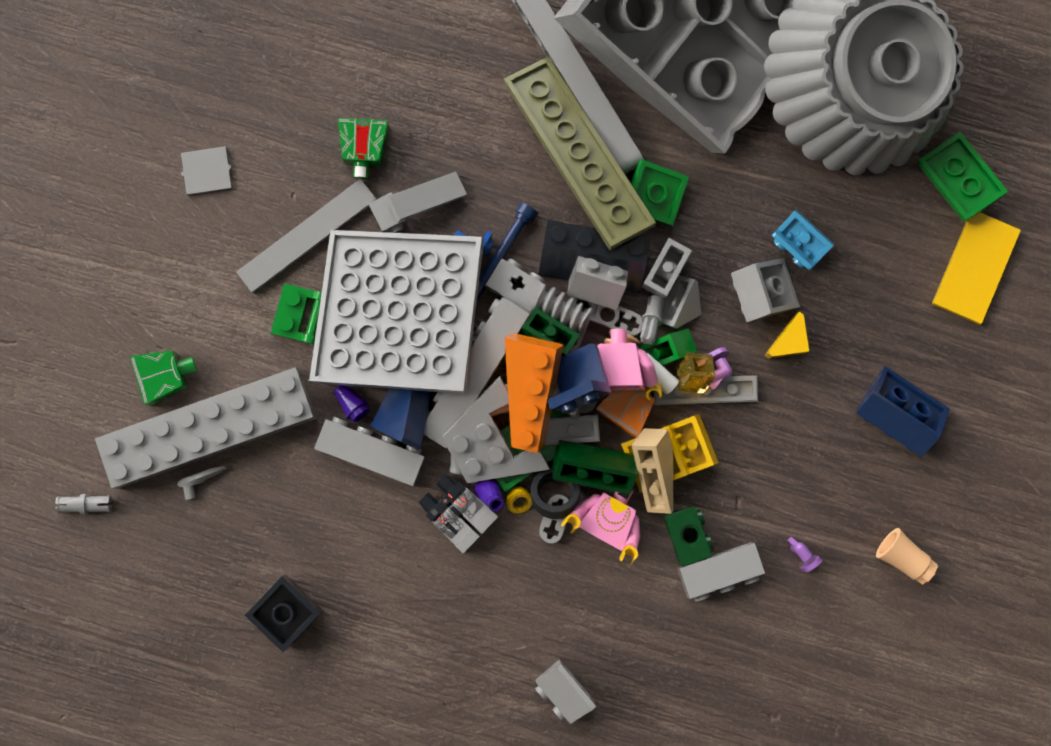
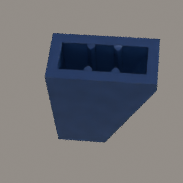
[371,389,431,451]

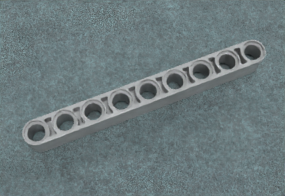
[512,0,644,175]

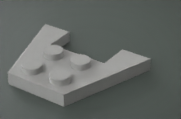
[442,376,550,483]

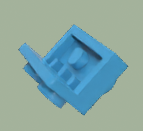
[772,209,834,270]

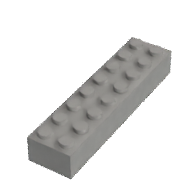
[95,367,317,489]

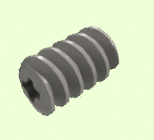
[532,285,592,334]

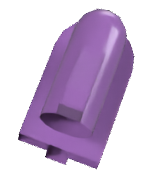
[693,347,733,392]
[787,537,822,573]

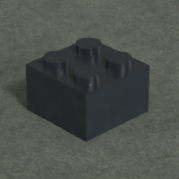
[245,575,324,652]

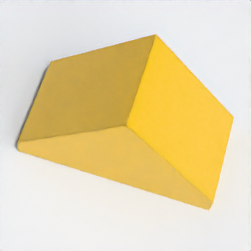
[764,312,809,359]

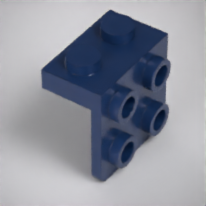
[548,344,611,414]

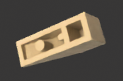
[632,428,673,514]

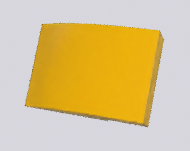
[621,414,719,493]

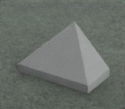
[661,275,702,329]

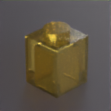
[677,352,715,393]

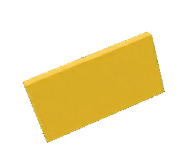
[932,213,1021,325]

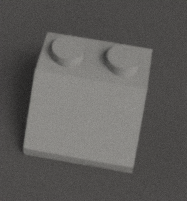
[731,258,800,322]
[535,659,596,724]

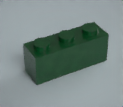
[553,440,637,495]

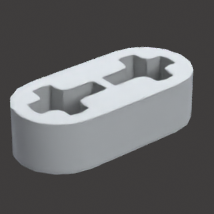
[539,495,569,543]

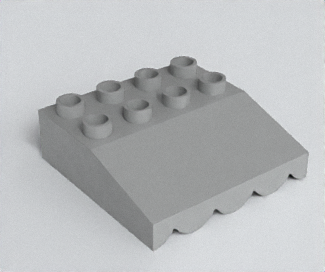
[554,0,793,153]

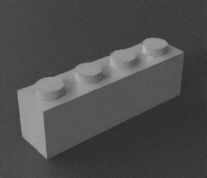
[314,417,426,486]

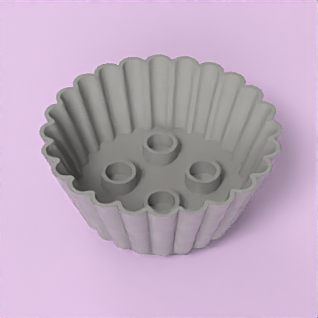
[764,0,964,175]

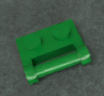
[271,283,322,345]

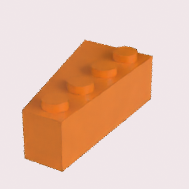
[505,333,564,453]

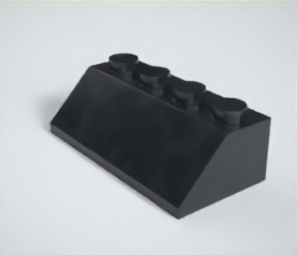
[538,220,651,293]

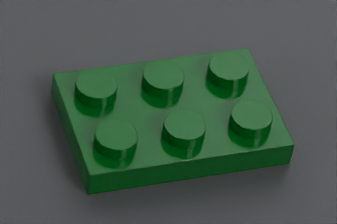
[917,132,1008,223]

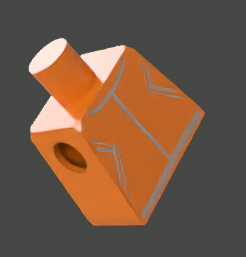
[595,385,655,438]

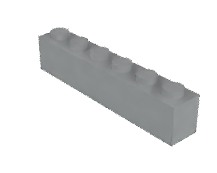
[423,297,530,448]

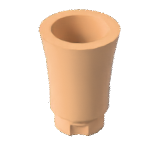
[876,528,938,585]

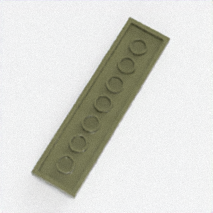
[504,57,656,250]

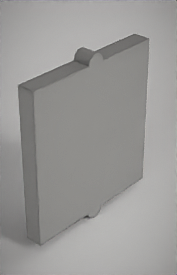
[181,146,232,195]

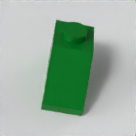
[638,328,698,366]

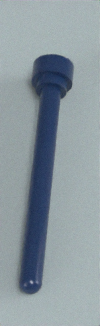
[477,202,538,300]

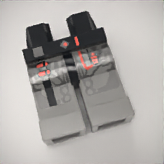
[419,474,498,553]

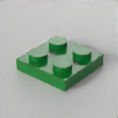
[631,160,689,226]

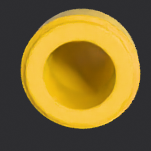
[505,486,532,514]

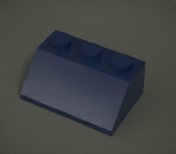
[856,366,950,457]

